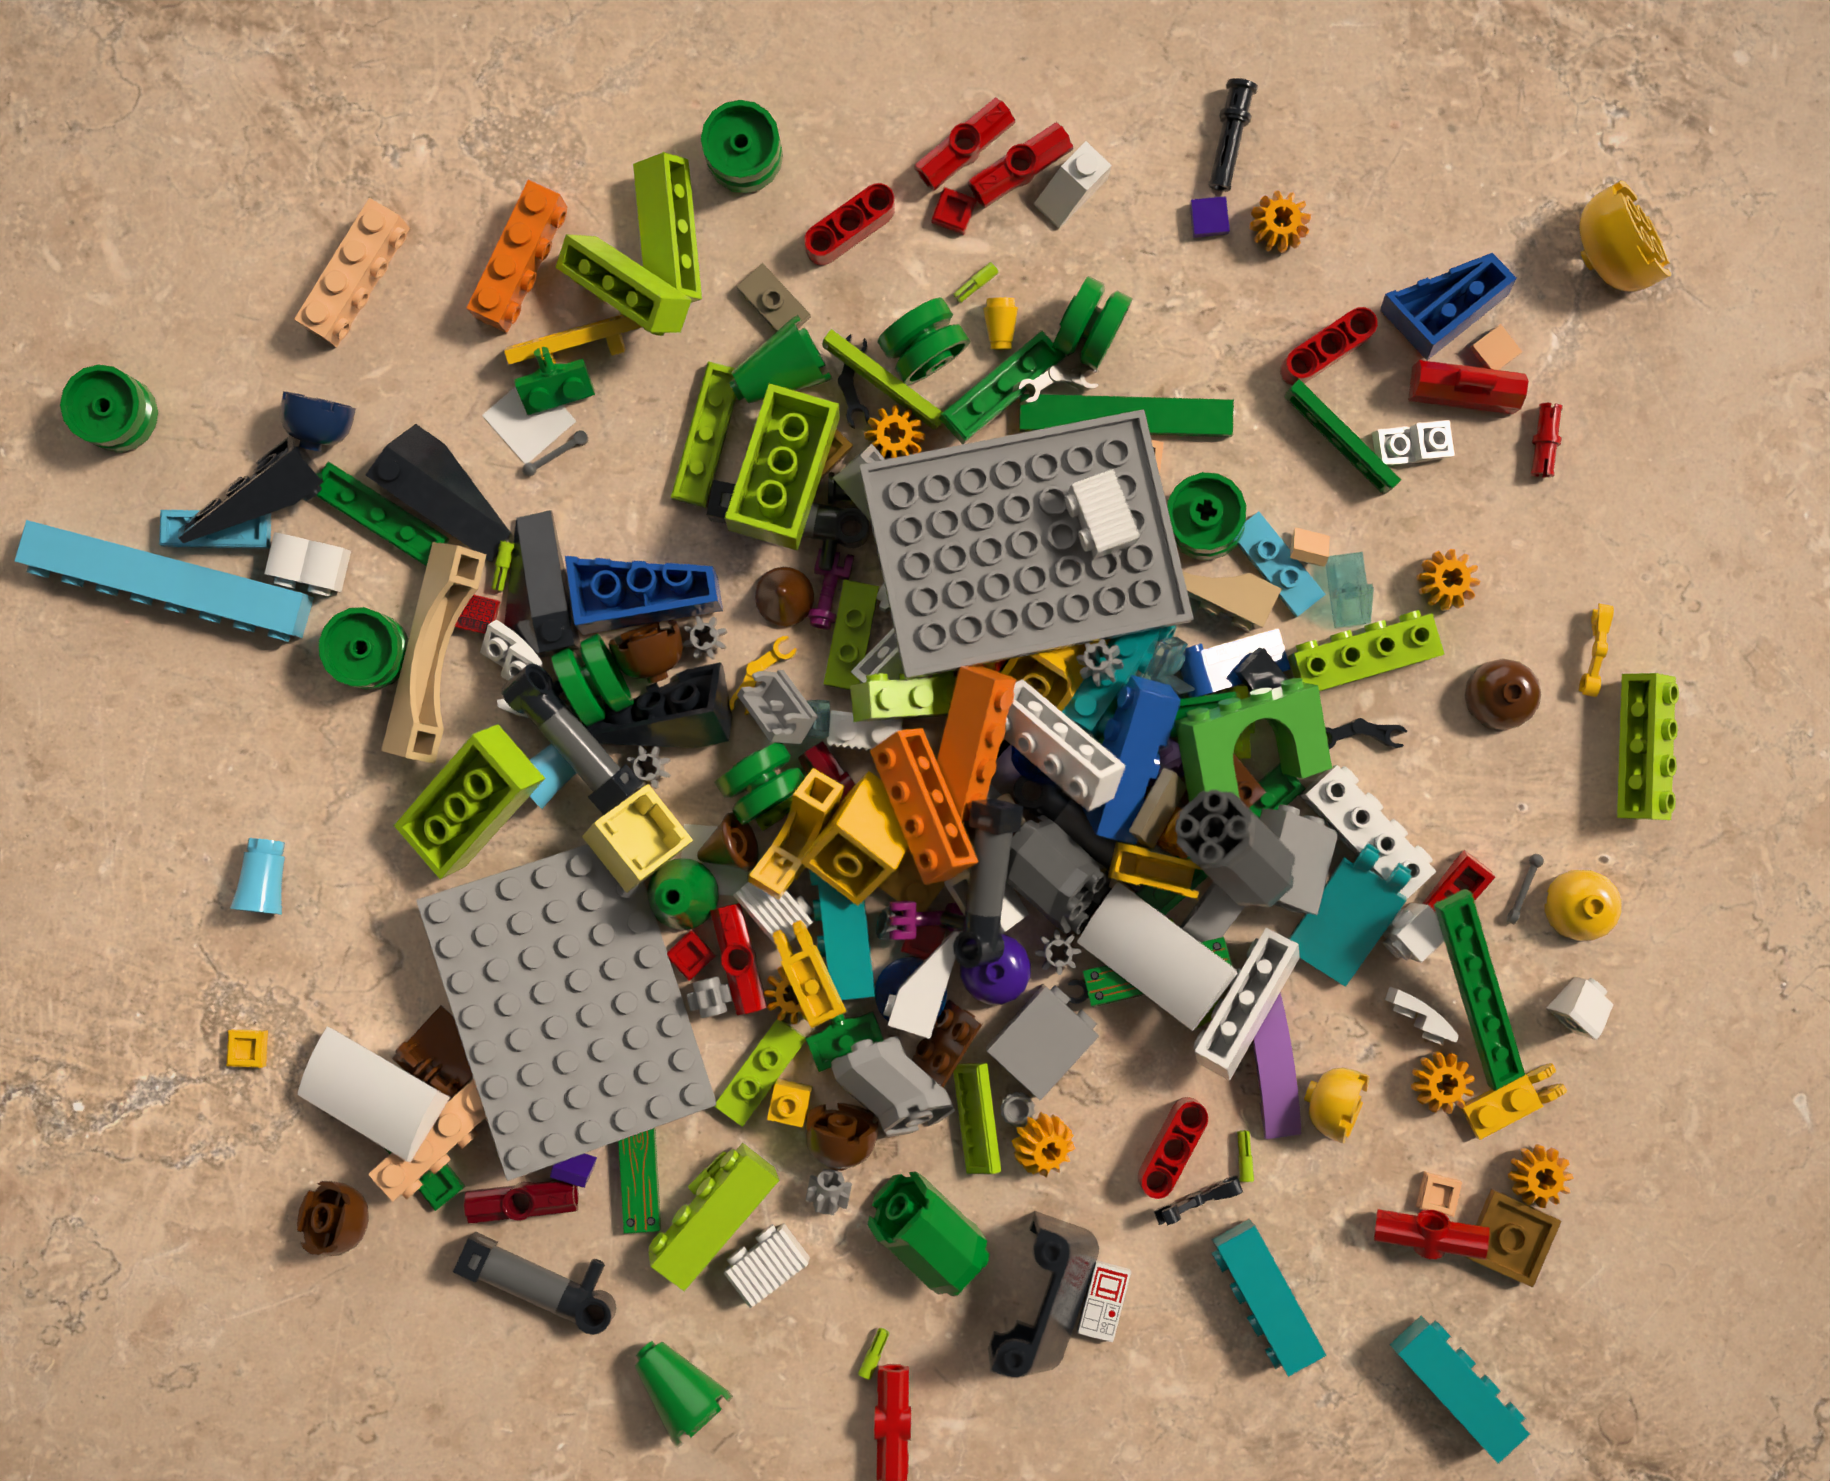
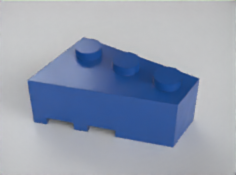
[1380,252,1517,361]

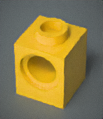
[767,1079,813,1128]

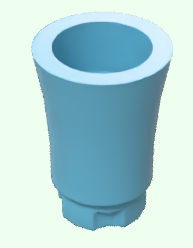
[529,744,577,809]
[230,838,285,915]

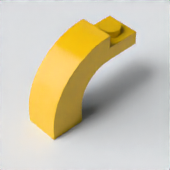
[748,768,844,900]

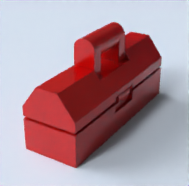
[1408,360,1529,414]

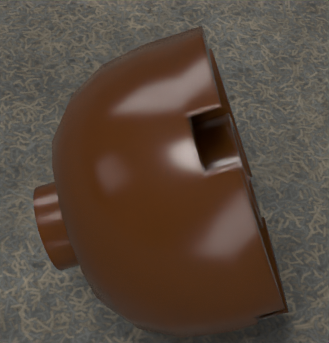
[608,620,683,683]
[1464,659,1541,731]
[805,1103,879,1171]
[297,1181,369,1256]

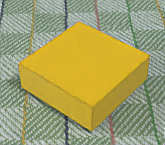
[226,1029,268,1068]

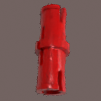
[1531,403,1563,478]

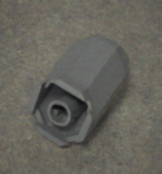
[1176,790,1295,907]
[1006,815,1112,934]

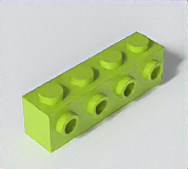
[633,152,702,303]
[555,234,692,336]
[1288,610,1445,691]
[850,671,958,722]
[1617,673,1679,820]
[648,1142,779,1291]

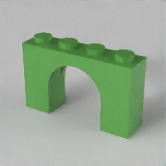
[1174,678,1332,802]

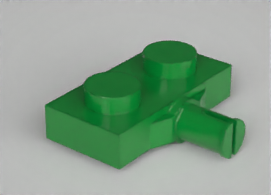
[515,347,595,415]
[806,1011,884,1072]

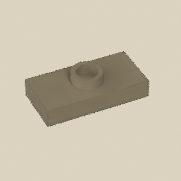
[737,263,811,332]

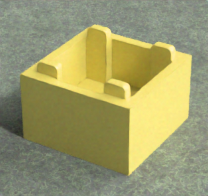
[582,784,693,893]

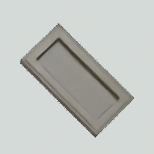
[1129,768,1187,850]

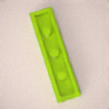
[822,329,943,430]
[671,361,736,508]

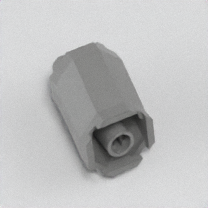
[831,1037,955,1137]

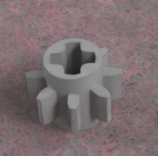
[683,616,728,660]
[1076,639,1124,687]
[627,746,671,789]
[1035,929,1081,975]
[686,976,733,1018]
[806,1169,852,1215]

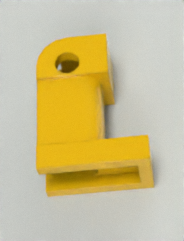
[1108,842,1202,899]

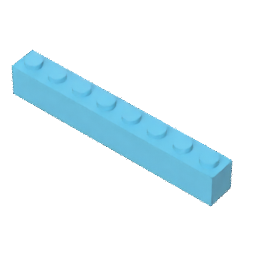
[15,520,314,642]

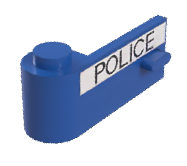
[1177,629,1291,698]

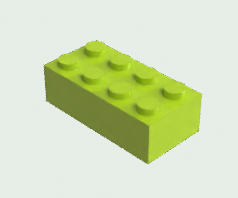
[725,383,840,551]
[393,724,546,880]

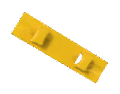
[504,314,642,365]

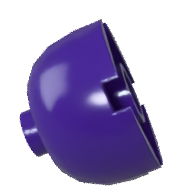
[960,933,1031,1005]

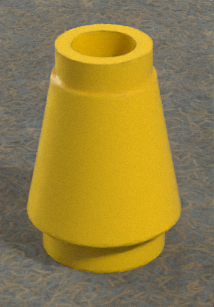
[983,297,1018,350]

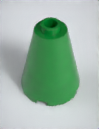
[729,315,833,404]
[647,858,719,930]
[634,1341,733,1448]

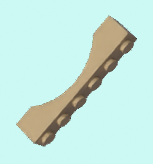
[381,542,487,764]
[1182,571,1282,632]

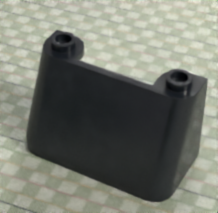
[988,1211,1099,1378]

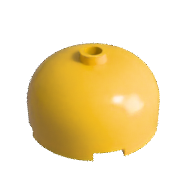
[1579,180,1672,292]

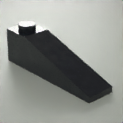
[366,424,512,563]
[178,436,323,543]
[504,510,581,658]
[582,662,732,748]

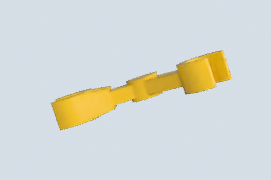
[1578,603,1614,697]
[729,636,797,716]

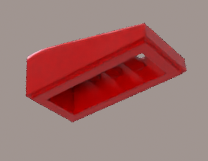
[1422,850,1495,911]

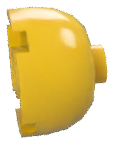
[1544,870,1622,941]
[1304,1068,1370,1144]

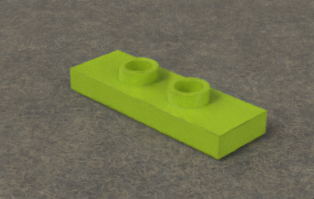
[823,580,879,690]
[715,1019,806,1127]
[953,1063,1001,1174]

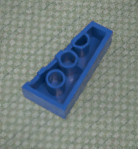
[565,556,723,635]
[1080,675,1181,845]

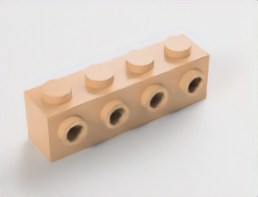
[294,198,410,348]
[368,1079,488,1202]

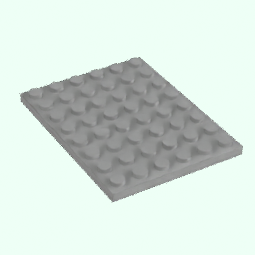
[859,409,1194,680]
[416,844,716,1181]

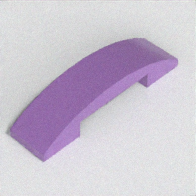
[1252,992,1301,1139]

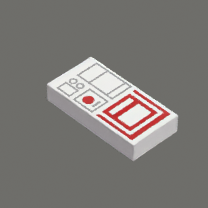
[1077,1260,1131,1342]

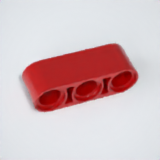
[805,183,895,265]
[1280,307,1378,386]
[1138,1097,1209,1199]

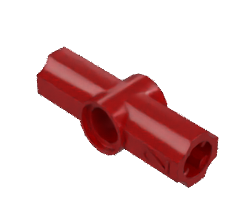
[914,97,1015,191]
[968,122,1073,208]
[710,903,767,1016]
[1374,1209,1490,1260]
[874,1364,911,1481]

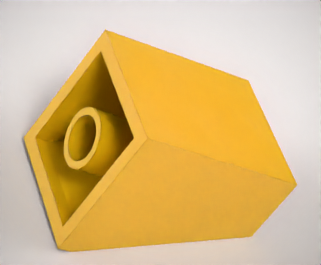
[800,771,908,906]

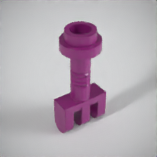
[808,548,854,630]
[889,901,964,940]

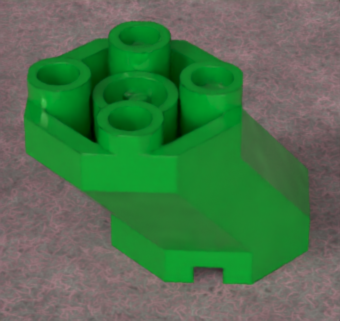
[867,1171,990,1296]

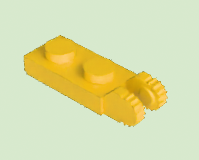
[773,920,847,1028]
[1461,1063,1567,1140]

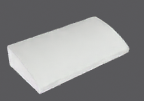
[1077,882,1237,1031]
[298,1026,450,1162]

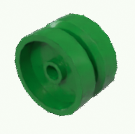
[701,100,783,193]
[1052,276,1133,371]
[877,297,971,385]
[60,364,158,453]
[1167,472,1247,560]
[319,607,409,690]
[552,634,634,727]
[714,742,805,825]

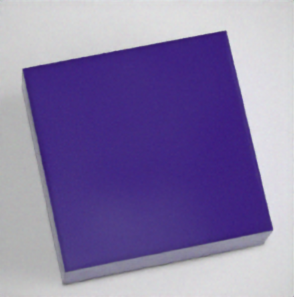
[1189,196,1230,238]
[550,1153,597,1188]

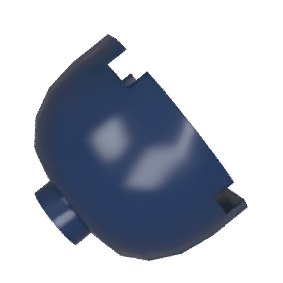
[280,391,356,452]

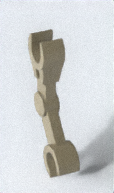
[1012,365,1099,405]

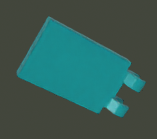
[1288,843,1411,987]

